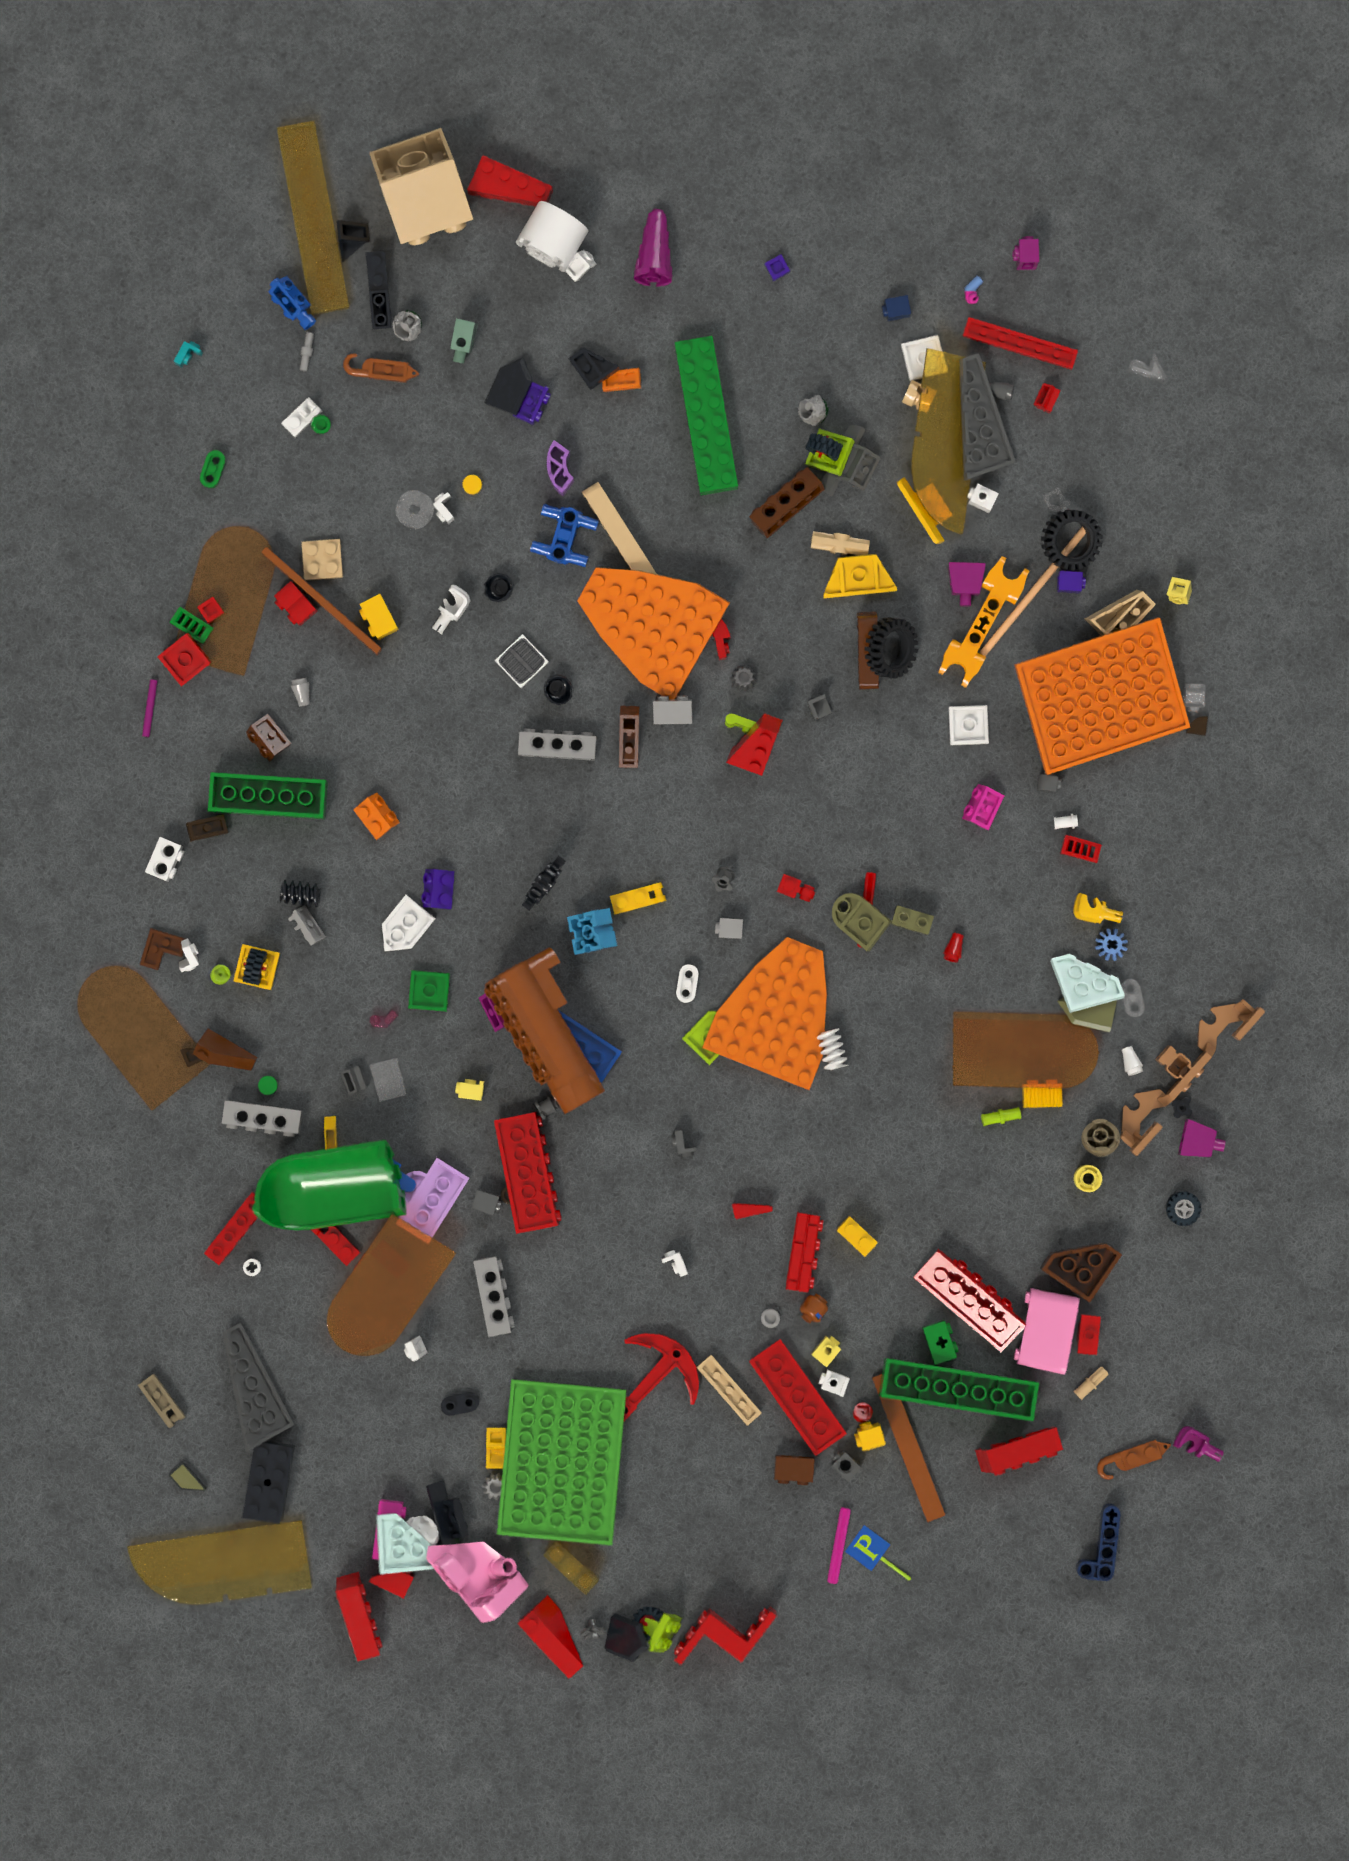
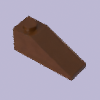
[619,706,640,768]
[193,1028,258,1070]

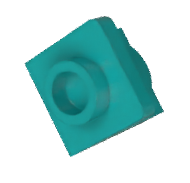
[174,341,203,367]

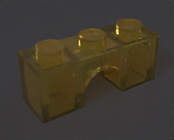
[543,1540,599,1595]

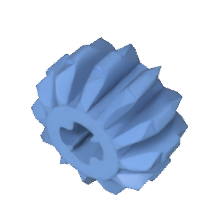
[1095,929,1128,961]

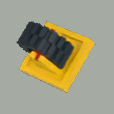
[233,944,280,990]

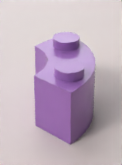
[547,440,574,496]

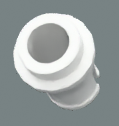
[1054,814,1078,829]

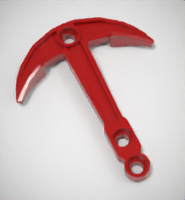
[624,1333,699,1421]

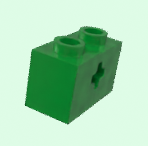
[922,1320,959,1365]

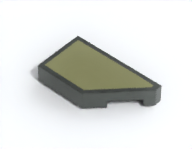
[169,1462,207,1491]

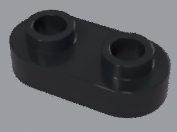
[441,1392,479,1416]

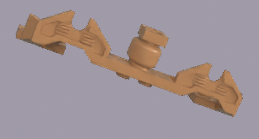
[1120,999,1265,1156]

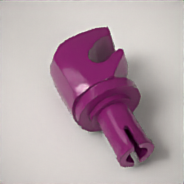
[1173,1426,1224,1462]

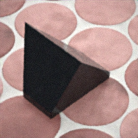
[336,220,370,263]

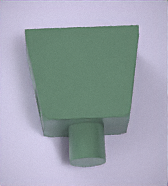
[450,318,478,364]

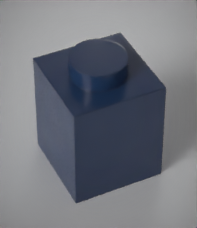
[881,295,911,321]

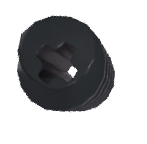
[280,880,321,907]

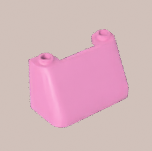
[1014,1288,1079,1375]

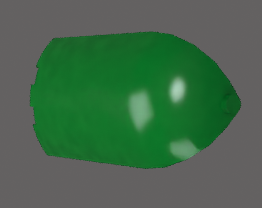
[253,1140,407,1230]

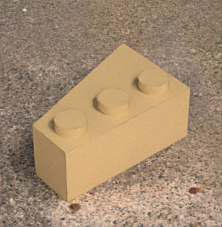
[1085,590,1156,636]

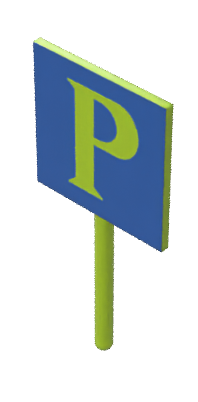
[845,1525,911,1580]

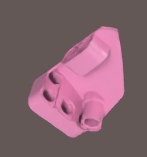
[426,1542,529,1623]

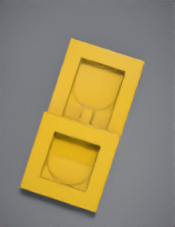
[486,1428,506,1469]

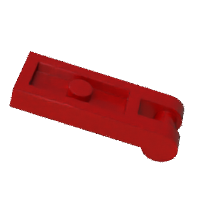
[311,1226,361,1266]

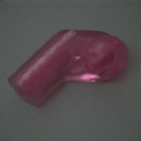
[369,1009,399,1028]

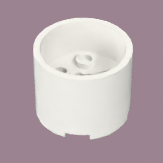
[516,201,589,272]

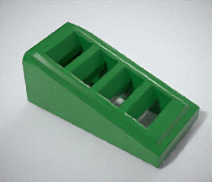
[170,607,214,644]

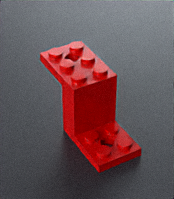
[674,1606,777,1665]

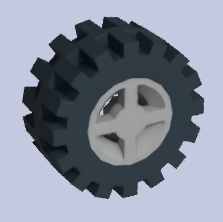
[1166,1191,1202,1226]

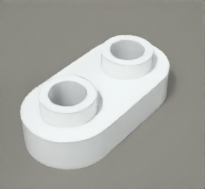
[676,965,698,1003]

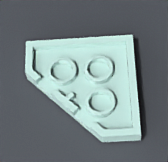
[1050,954,1125,1013]
[376,1513,434,1574]

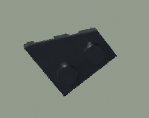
[568,348,620,390]

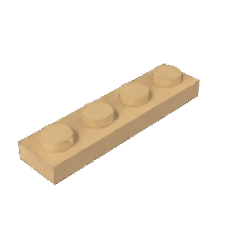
[697,1355,762,1426]

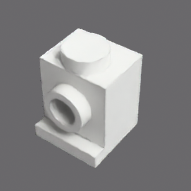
[819,1370,849,1397]

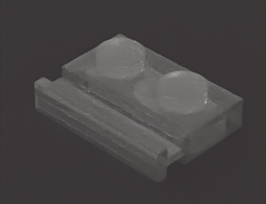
[370,1058,407,1102]

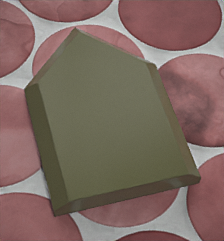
[1057,997,1117,1033]

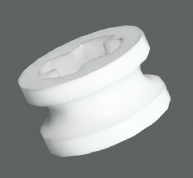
[243,1259,261,1276]

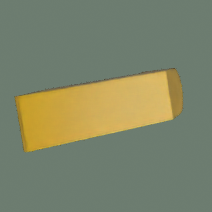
[324,1116,338,1149]

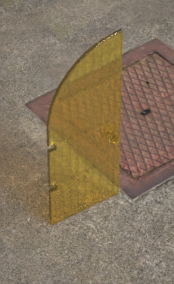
[911,348,986,534]
[127,1520,312,1605]

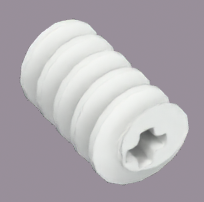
[817,1028,848,1070]

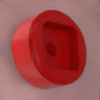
[853,1402,873,1423]

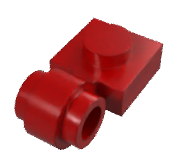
[777,874,816,902]

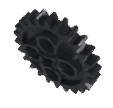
[522,856,566,911]

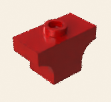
[1076,1314,1101,1355]

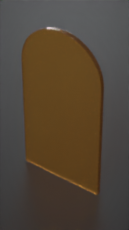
[175,526,275,676]
[77,966,210,1111]
[952,1012,1099,1089]
[327,1213,456,1356]

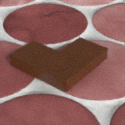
[140,928,186,970]

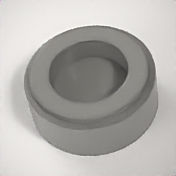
[761,1308,780,1328]

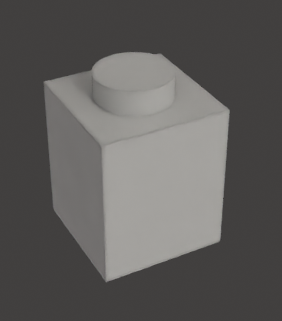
[715,918,743,939]

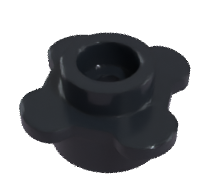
[1171,1098,1192,1118]

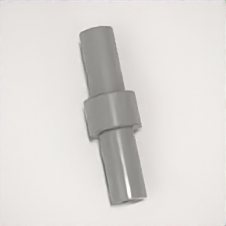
[300,332,314,371]

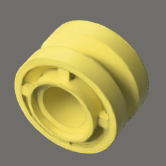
[1074,1165,1102,1192]

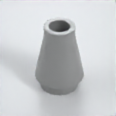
[291,678,310,706]

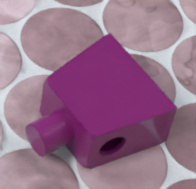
[948,562,985,606]
[1178,1119,1226,1157]

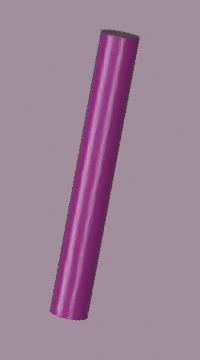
[142,679,157,737]

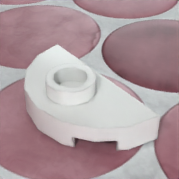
[406,1516,439,1546]

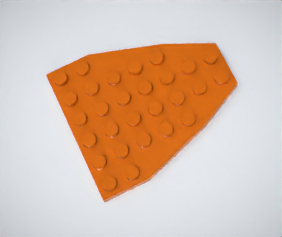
[577,567,730,699]
[702,937,827,1090]

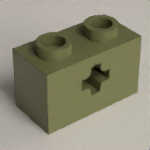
[891,905,934,935]

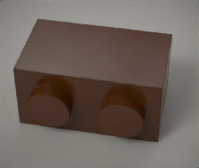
[774,1455,814,1485]

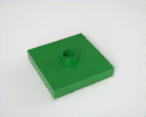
[408,970,450,1012]

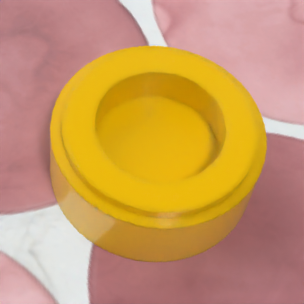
[463,475,482,495]

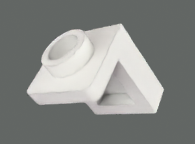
[433,492,454,524]
[179,938,199,972]

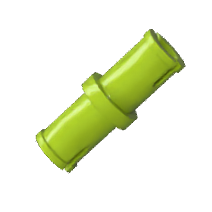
[981,1107,1021,1126]

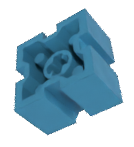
[567,908,617,955]

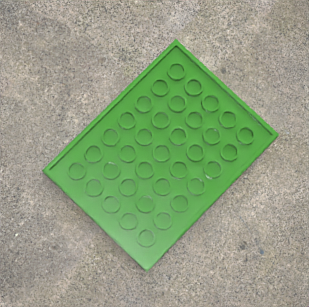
[497,1379,627,1545]

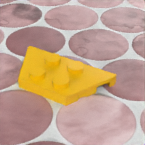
[823,554,897,598]

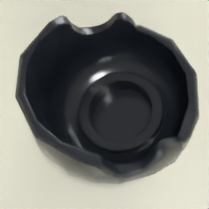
[484,573,513,603]
[544,674,572,705]

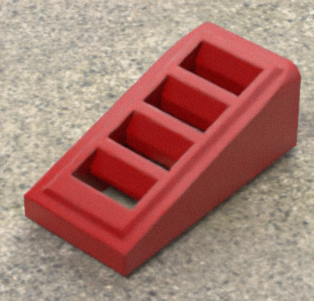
[1060,835,1102,863]
[732,1203,772,1219]

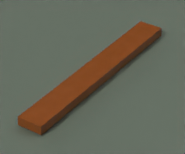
[261,547,382,655]
[872,1374,945,1522]

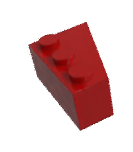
[726,713,782,776]

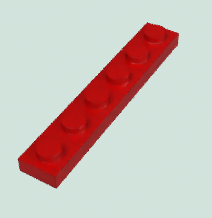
[962,317,1078,370]

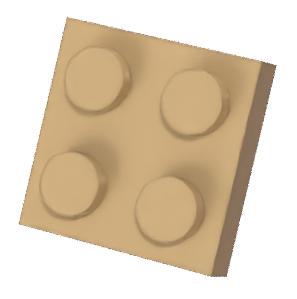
[302,539,343,581]

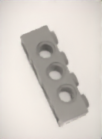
[518,729,596,761]
[222,1100,303,1137]
[473,1256,515,1337]

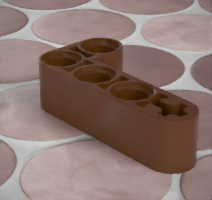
[857,612,879,689]

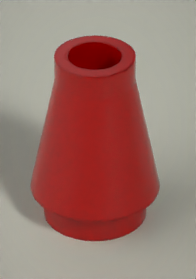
[943,933,964,963]

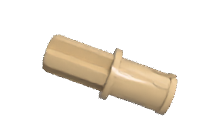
[1074,1367,1109,1400]

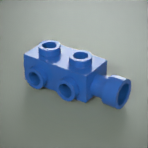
[268,276,316,330]

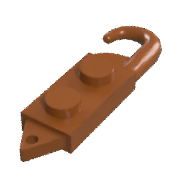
[343,353,420,383]
[1097,1439,1171,1480]

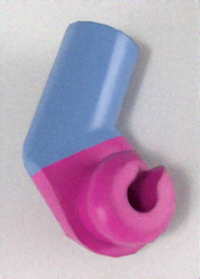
[964,276,983,304]

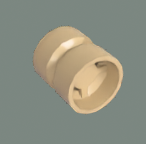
[902,380,936,413]

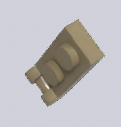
[138,1373,186,1428]

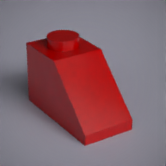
[369,1571,415,1599]

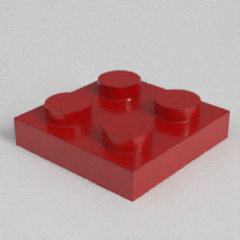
[157,632,212,687]

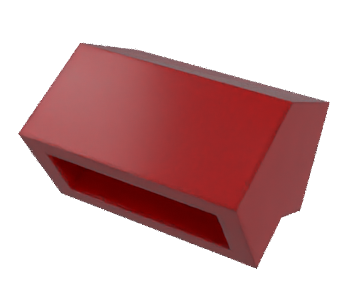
[1033,383,1061,414]

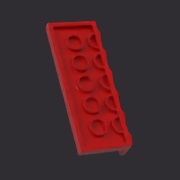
[494,1112,562,1234]

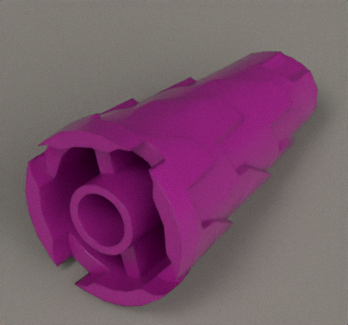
[634,209,672,287]

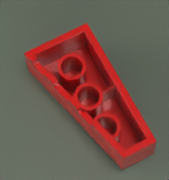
[336,1572,383,1662]

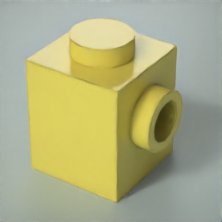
[811,1336,841,1367]

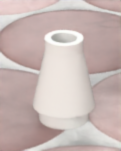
[1122,1046,1143,1076]

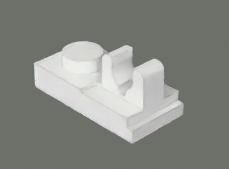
[281,398,322,437]
[404,1336,428,1362]

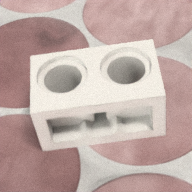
[145,837,184,882]

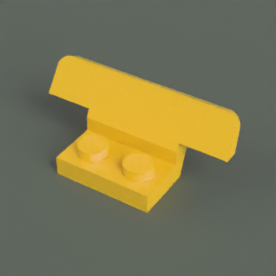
[897,477,952,544]

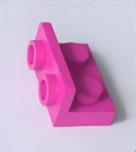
[962,784,1004,830]

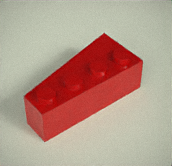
[467,155,553,207]
[975,1427,1063,1476]

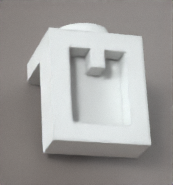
[566,250,596,282]
[661,1250,688,1277]

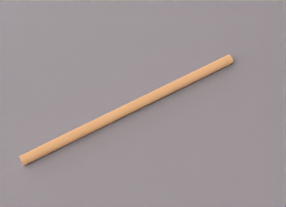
[979,526,1086,656]

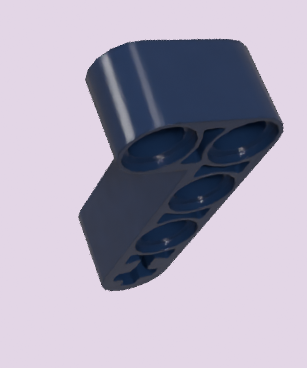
[1076,1504,1120,1581]

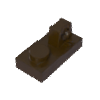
[186,814,228,842]

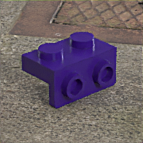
[513,382,551,425]
[421,869,455,909]

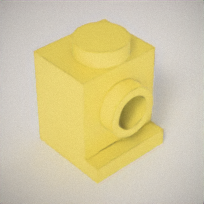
[1167,577,1192,604]
[455,1079,485,1101]

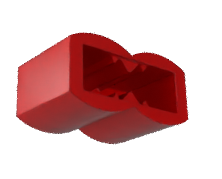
[274,581,317,626]

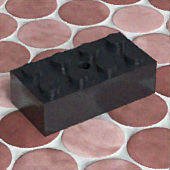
[242,1441,295,1524]

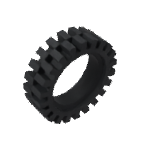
[1041,509,1103,570]
[865,617,919,679]

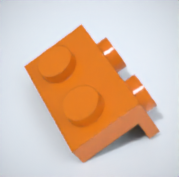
[354,793,400,840]

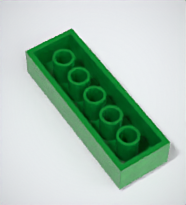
[208,772,328,820]

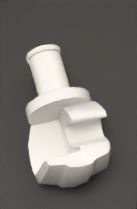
[432,584,471,634]

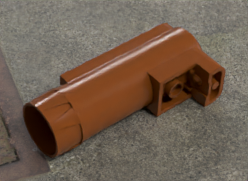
[484,948,605,1114]

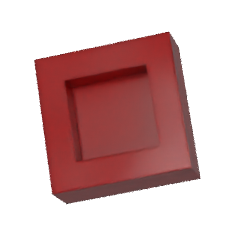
[197,597,224,624]

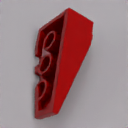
[518,1595,583,1679]

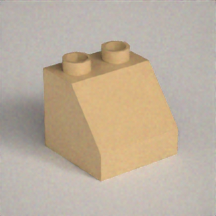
[369,128,473,245]

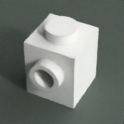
[967,484,999,513]

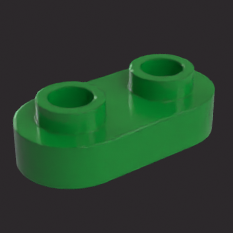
[200,450,226,488]

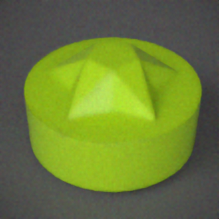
[210,965,231,985]

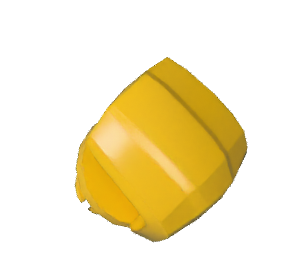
[1073,893,1123,924]

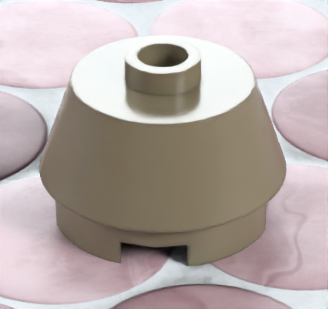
[1081,1119,1120,1157]

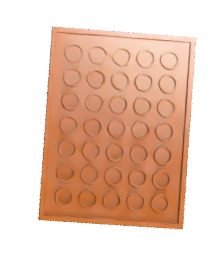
[1014,617,1190,775]

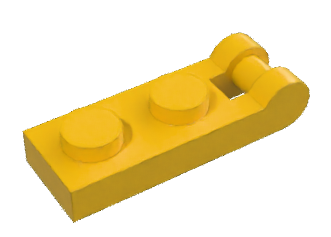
[610,882,666,915]

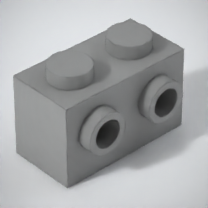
[653,696,693,724]

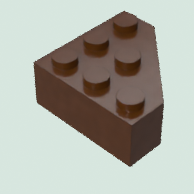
[1040,1243,1122,1302]

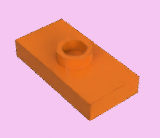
[602,368,641,392]

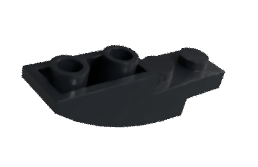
[365,251,392,330]

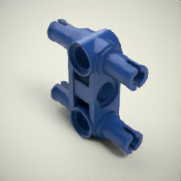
[530,504,599,567]

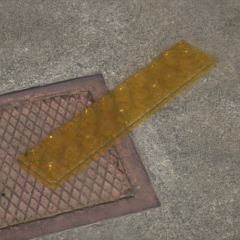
[277,121,350,315]

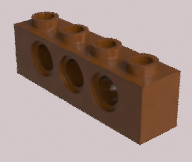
[749,467,825,539]

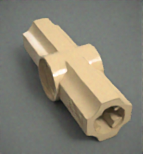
[811,531,870,556]

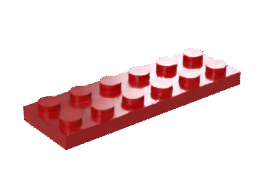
[749,1339,847,1456]

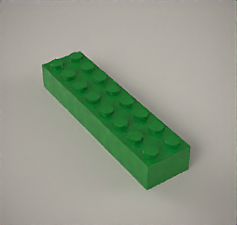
[675,336,738,496]
[879,1358,1039,1421]

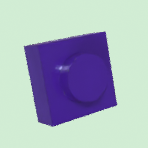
[764,255,790,281]

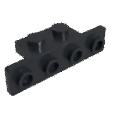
[426,1481,469,1545]

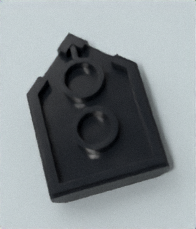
[484,357,533,416]
[604,1614,651,1662]

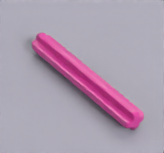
[827,1507,851,1584]

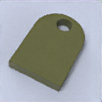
[832,893,892,951]

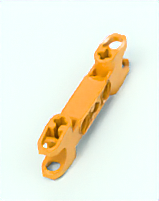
[938,556,1029,688]

